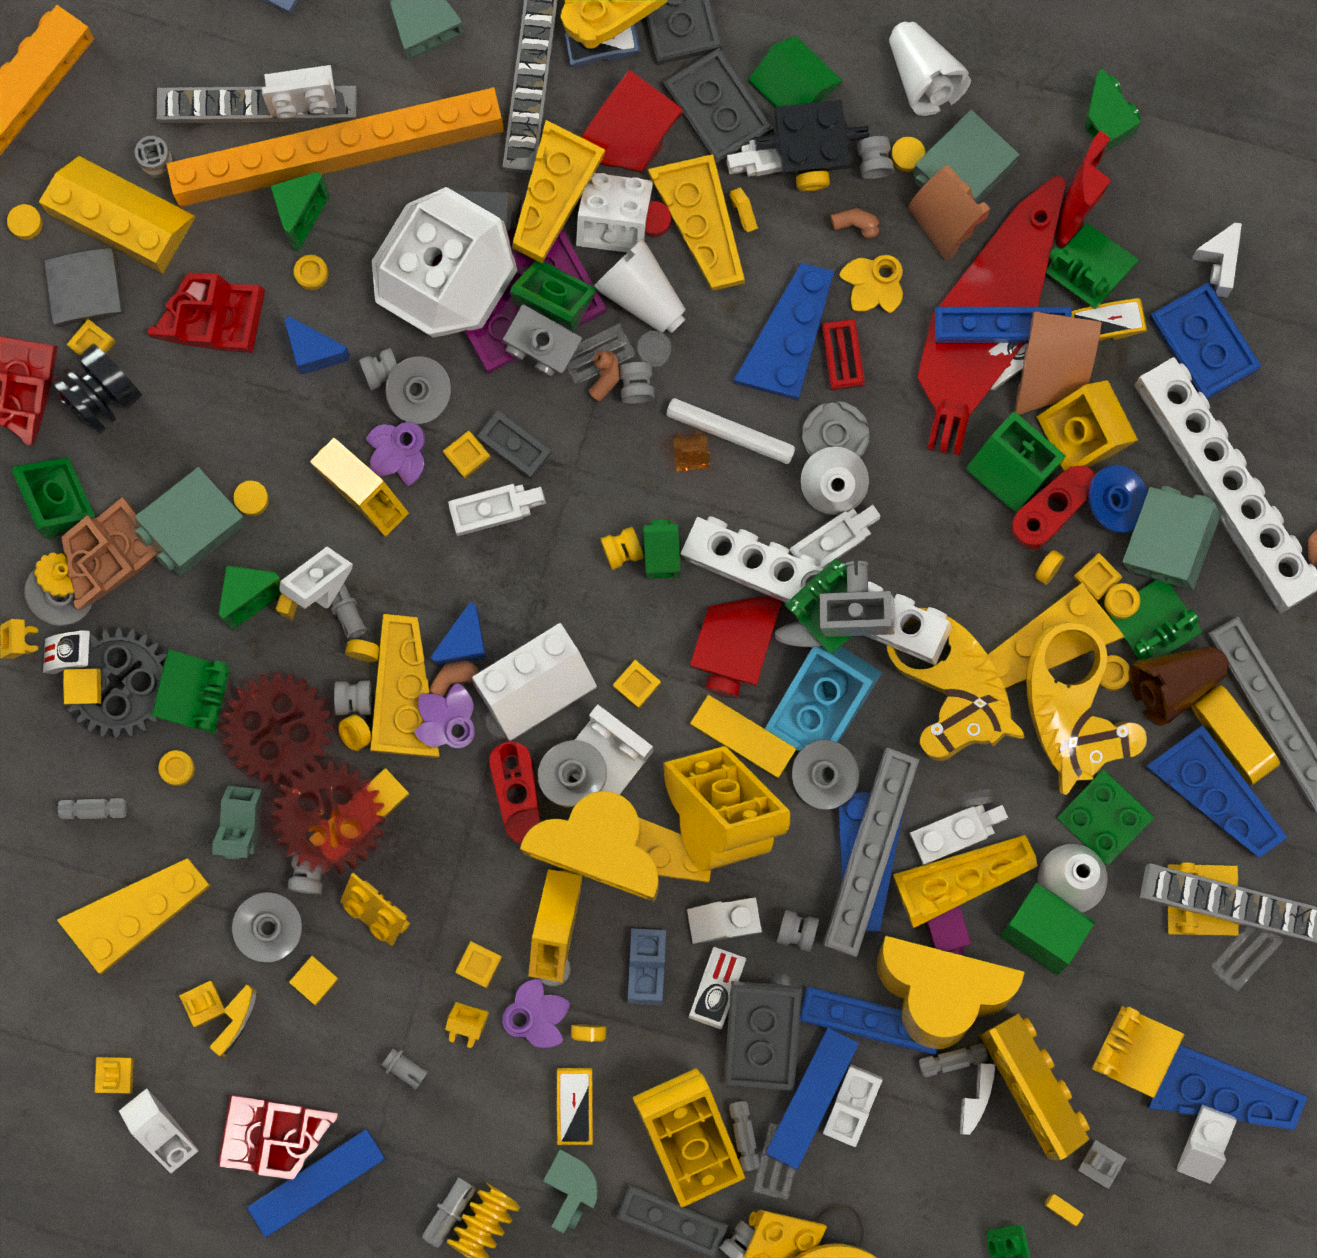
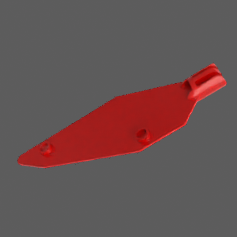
[917,176,1066,456]

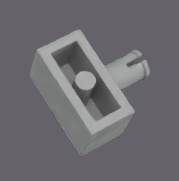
[502,304,582,377]
[820,561,895,637]

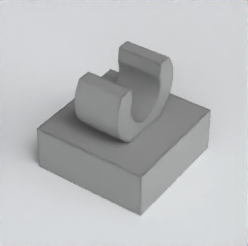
[1076,1140,1126,1189]

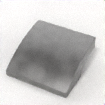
[44,248,125,327]

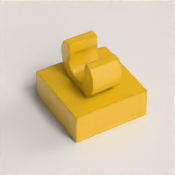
[0,619,38,659]
[179,980,226,1028]
[445,1002,489,1048]
[95,1057,134,1094]

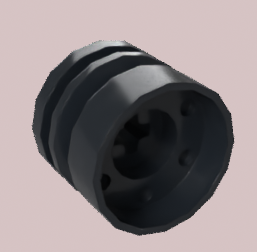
[51,343,142,434]

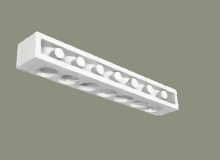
[1134,357,1317,614]
[680,516,952,665]

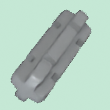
[58,798,127,820]
[919,1044,988,1077]
[729,1101,760,1172]

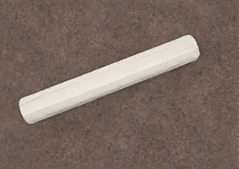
[667,398,795,464]

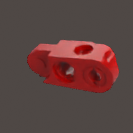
[1010,465,1095,550]
[489,742,541,845]

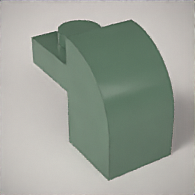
[212,785,262,859]
[543,1149,599,1233]

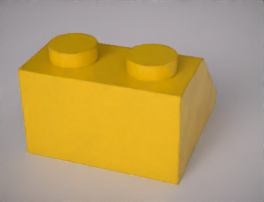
[1036,380,1138,471]

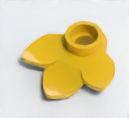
[839,255,903,314]

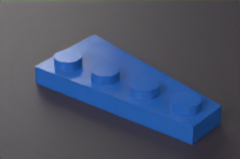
[733,263,834,401]
[1146,725,1288,858]
[838,792,904,933]
[1147,1044,1308,1130]

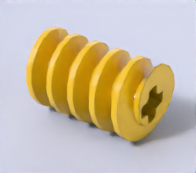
[446,1182,520,1258]

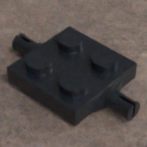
[754,100,869,176]

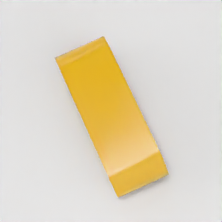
[1191,684,1280,785]

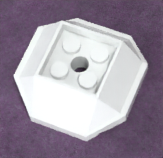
[372,187,518,338]

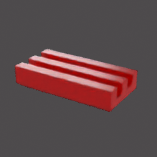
[821,319,865,391]

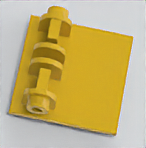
[1167,863,1239,936]
[340,873,411,946]
[1092,1006,1185,1098]
[743,1210,827,1258]

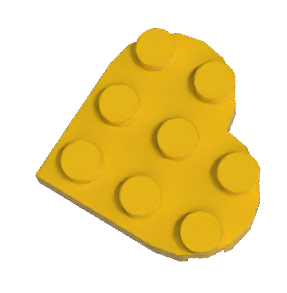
[561,0,668,48]

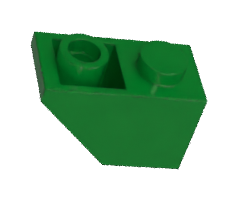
[1084,69,1141,152]
[643,519,680,580]

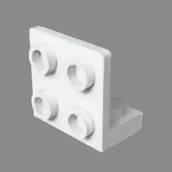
[262,65,337,119]
[576,173,653,253]
[571,704,653,795]

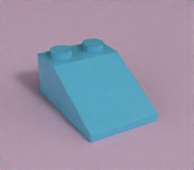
[765,646,883,751]

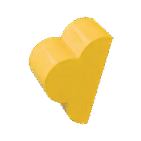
[663,746,790,871]
[520,791,659,902]
[877,936,1024,1049]
[632,1068,746,1208]

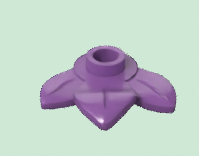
[366,422,425,486]
[414,683,475,748]
[502,979,570,1048]

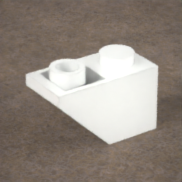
[119,1088,198,1173]

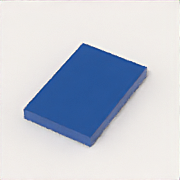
[1149,282,1262,399]

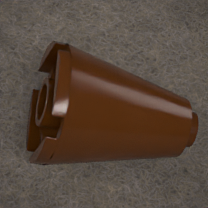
[1128,646,1229,726]

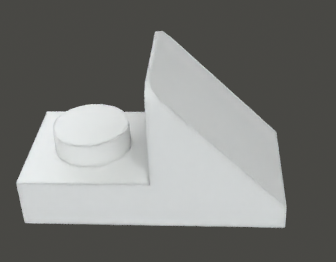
[1192,223,1242,298]
[279,547,353,609]
[687,897,762,944]
[1176,1105,1237,1184]

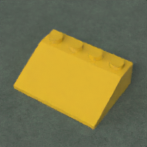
[979,1013,1090,1160]

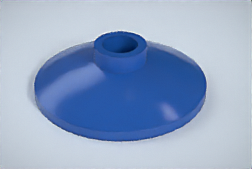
[1088,465,1148,533]

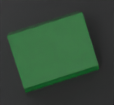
[748,35,842,107]
[271,172,330,253]
[511,261,597,333]
[11,457,95,540]
[219,566,281,631]
[999,882,1095,976]

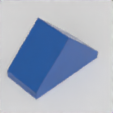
[285,316,350,375]
[430,601,486,667]

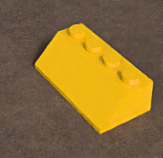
[39,156,196,274]

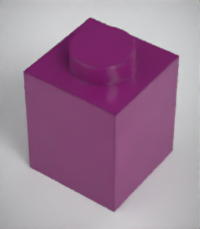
[925,905,971,955]

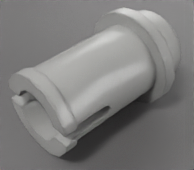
[381,1048,428,1090]

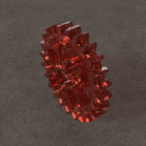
[220,672,334,785]
[271,761,386,875]

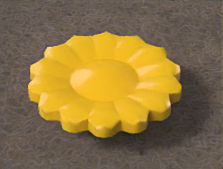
[34,552,74,597]

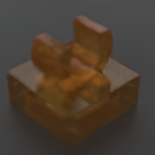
[673,431,710,472]

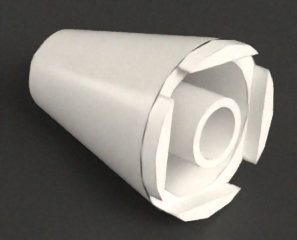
[889,22,971,116]
[593,239,686,333]
[801,447,869,515]
[1037,844,1108,912]

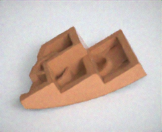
[908,165,990,261]
[1014,312,1102,415]
[61,497,158,610]

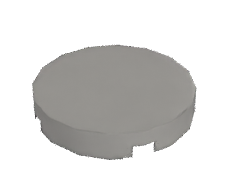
[802,402,869,458]

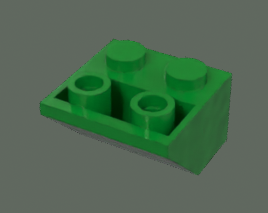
[965,411,1066,514]

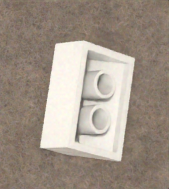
[472,623,597,742]

